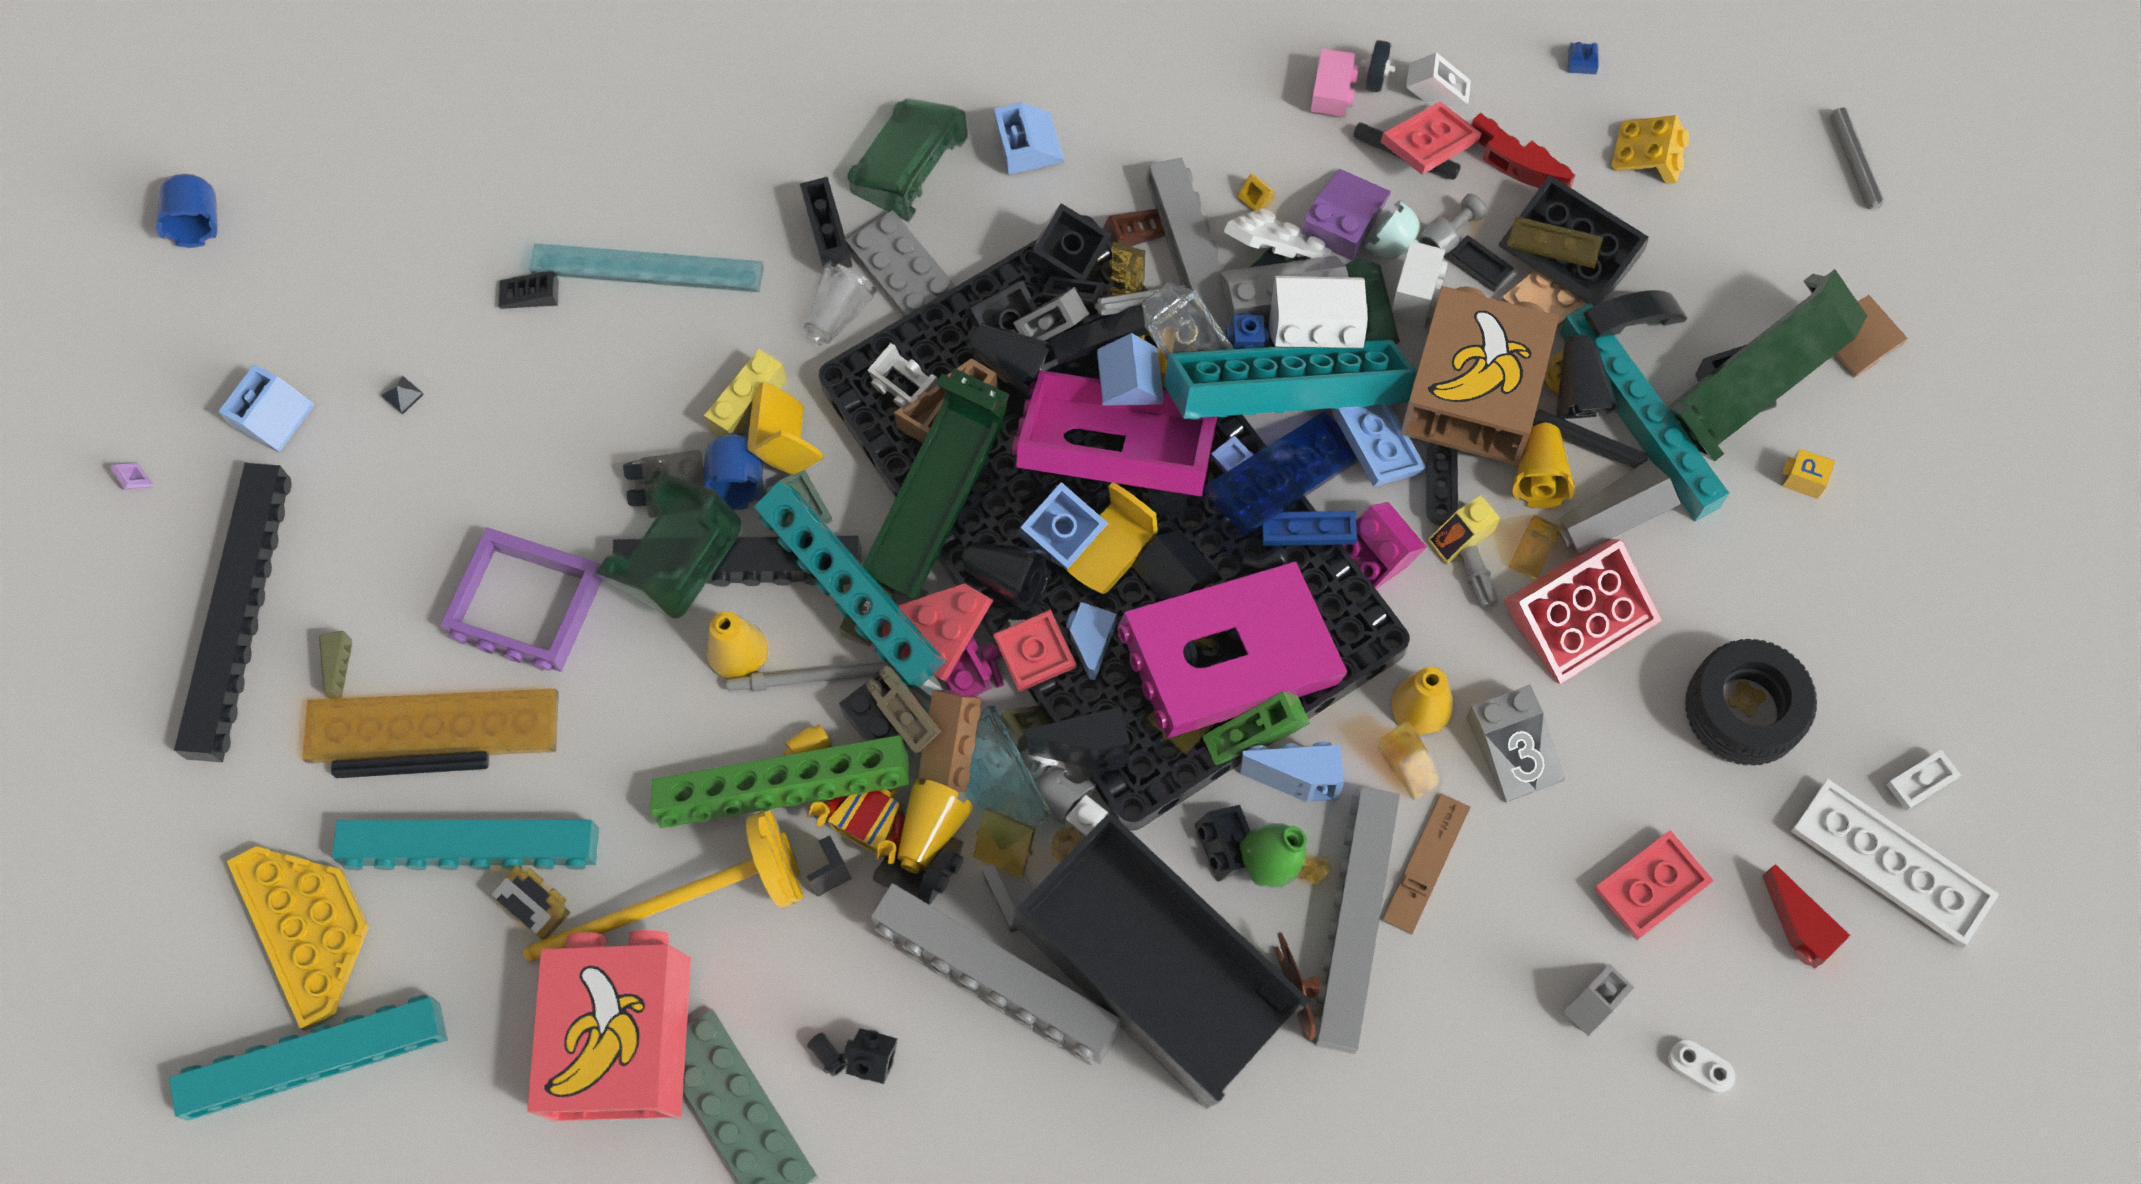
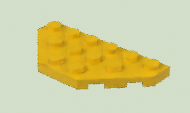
[226,846,369,1031]

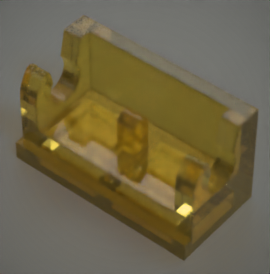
[1110,242,1145,296]

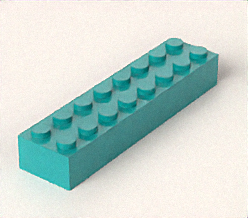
[1164,340,1416,419]

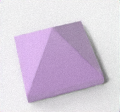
[110,463,153,490]

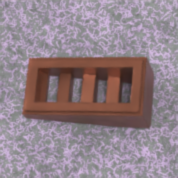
[1103,209,1165,250]

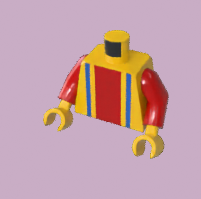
[807,786,905,864]

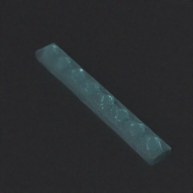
[529,243,764,292]

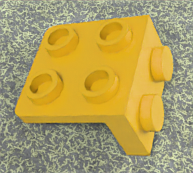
[1611,115,1689,184]

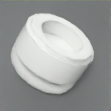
[1026,752,1059,779]

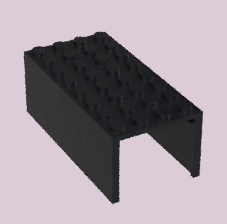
[1013,811,1311,1109]

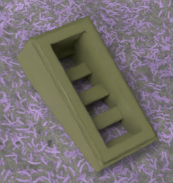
[319,631,352,702]

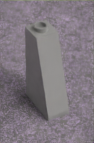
[1559,460,1680,554]

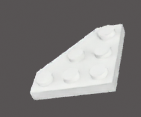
[1224,209,1332,260]

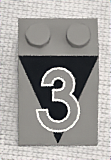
[1466,685,1565,803]

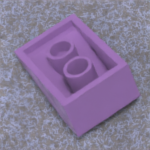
[1302,169,1391,261]

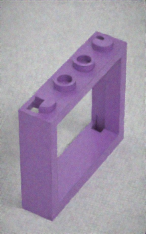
[440,527,605,672]

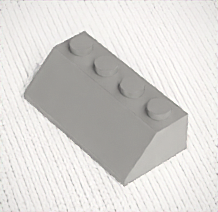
[1220,256,1348,323]

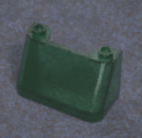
[847,98,968,222]
[595,473,742,619]

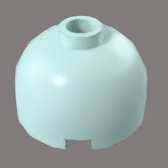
[1364,200,1420,260]

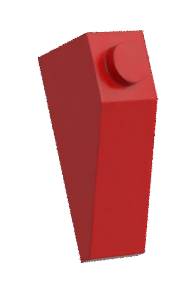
[1762,864,1851,969]

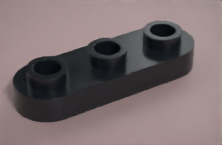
[1426,442,1458,526]

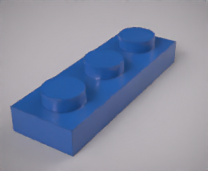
[1262,511,1357,546]

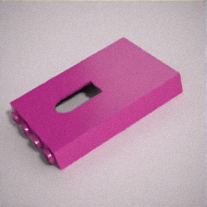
[1012,370,1217,497]
[1118,562,1347,739]

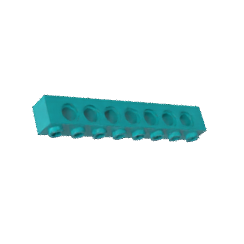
[754,481,946,687]

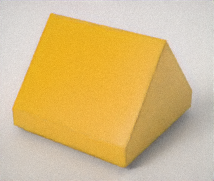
[1237,173,1275,211]

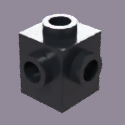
[843,1028,898,1084]

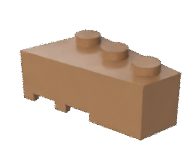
[894,358,999,443]

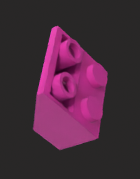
[1343,502,1427,589]

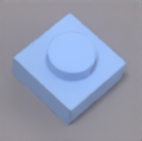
[1211,436,1255,480]

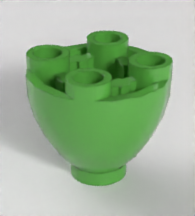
[1239,823,1307,887]

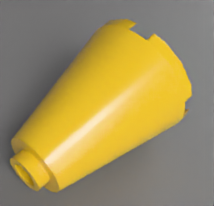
[1512,423,1575,509]
[706,611,769,679]
[1390,666,1454,735]
[897,780,973,874]

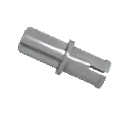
[1459,546,1498,608]

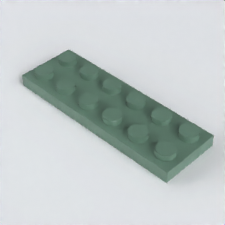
[683,1009,818,1184]

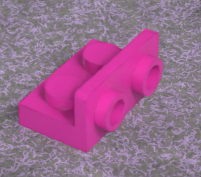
[945,636,993,696]

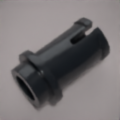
[807,1033,847,1077]

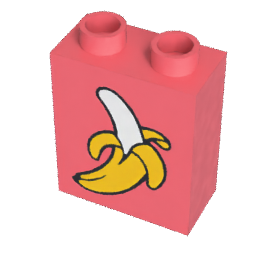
[527,930,691,1121]

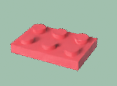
[1381,101,1482,175]
[1594,830,1714,941]

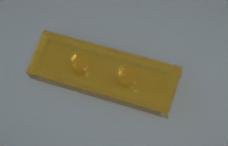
[1507,216,1603,268]

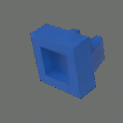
[1568,42,1599,75]

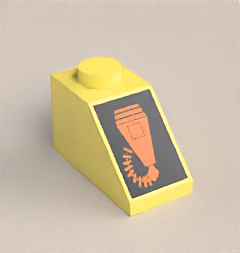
[1427,495,1500,565]

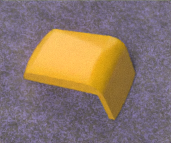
[747,382,823,475]
[1067,483,1157,594]

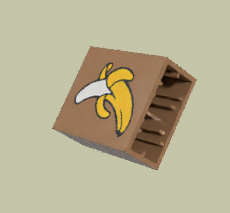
[1400,286,1560,466]

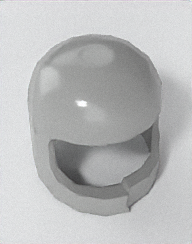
[1033,767,1096,824]

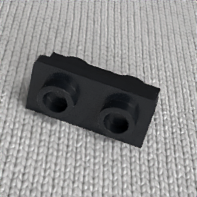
[1195,805,1251,882]

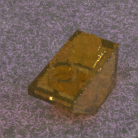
[1377,721,1440,800]

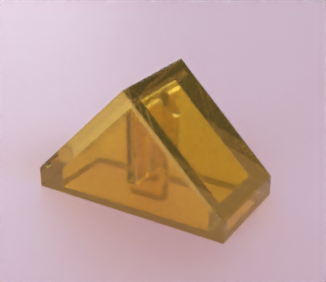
[1509,515,1562,580]

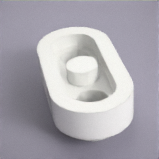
[1668,1040,1735,1094]

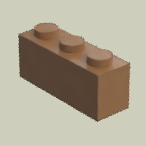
[918,690,982,792]

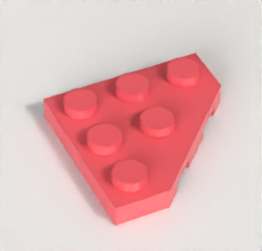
[882,583,993,681]

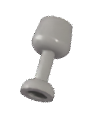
[1419,193,1488,255]

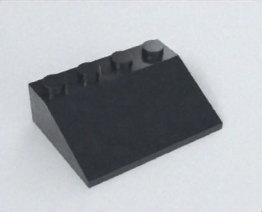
[1498,175,1649,307]

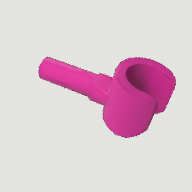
[981,643,1004,688]

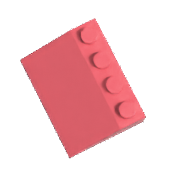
[1504,539,1662,684]

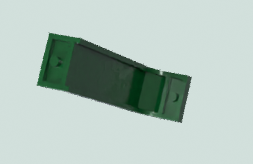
[1667,269,1867,462]
[862,368,1009,600]

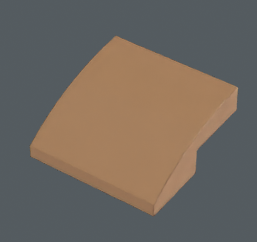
[1835,295,1908,378]

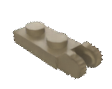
[866,665,942,753]

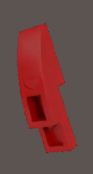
[1472,112,1575,189]

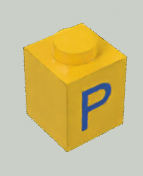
[1782,448,1835,499]

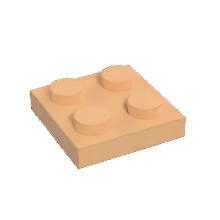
[1501,270,1586,330]

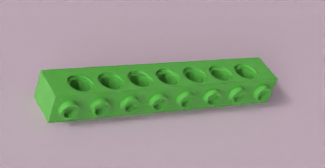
[650,735,910,828]

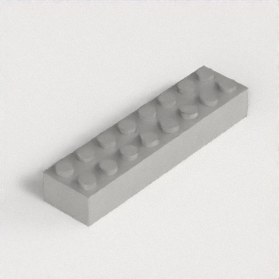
[871,883,1121,1065]

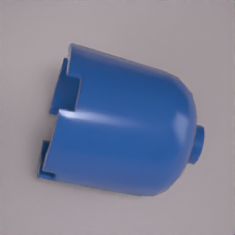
[156,174,218,248]
[702,433,763,510]

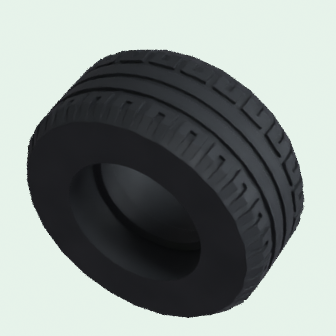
[1685,639,1817,766]

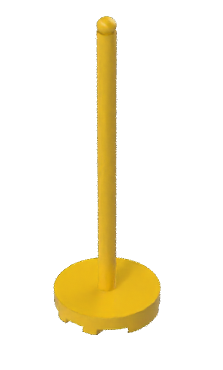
[523,811,803,962]

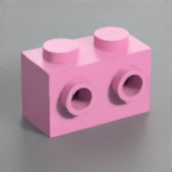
[1311,48,1359,117]

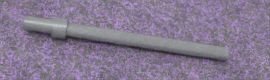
[727,662,896,692]

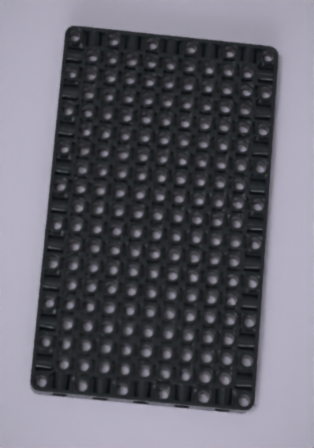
[819,215,1410,830]

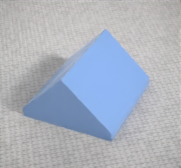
[1097,333,1164,406]

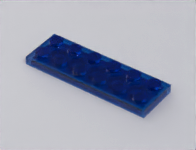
[1203,411,1359,536]

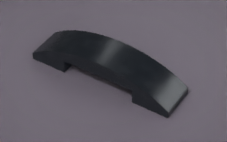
[1583,290,1688,338]

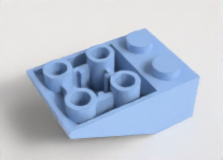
[1240,742,1344,802]

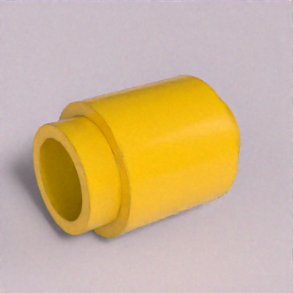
[783,724,832,755]

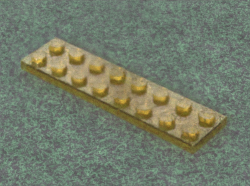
[302,689,559,763]

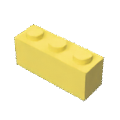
[704,349,787,437]

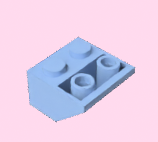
[994,102,1064,175]
[218,364,314,452]

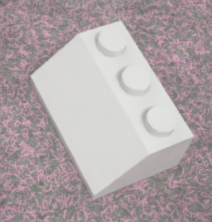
[1268,276,1368,348]

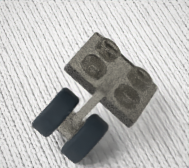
[623,450,708,518]

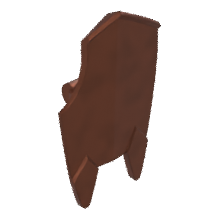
[1274,932,1321,1041]

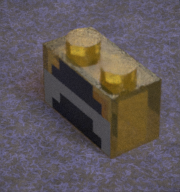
[490,865,571,940]

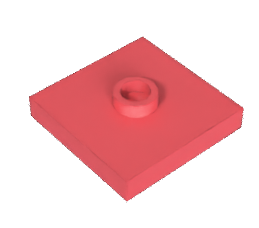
[993,609,1077,692]

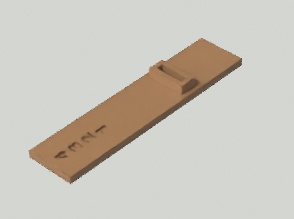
[1382,793,1470,935]

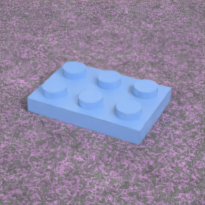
[1332,404,1426,487]

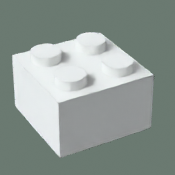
[1390,241,1448,329]

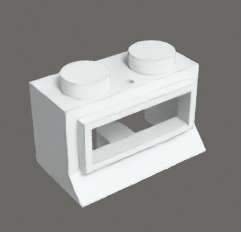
[868,343,938,409]

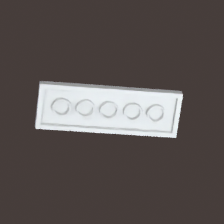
[1791,779,1999,948]

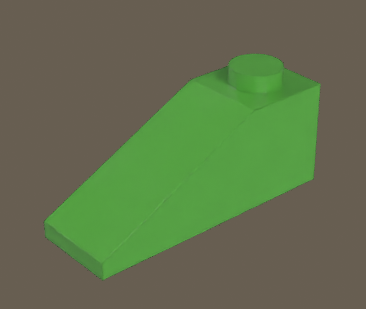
[1203,691,1310,765]

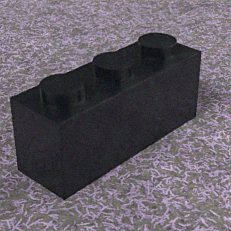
[800,176,853,274]

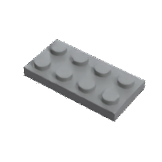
[846,210,956,317]

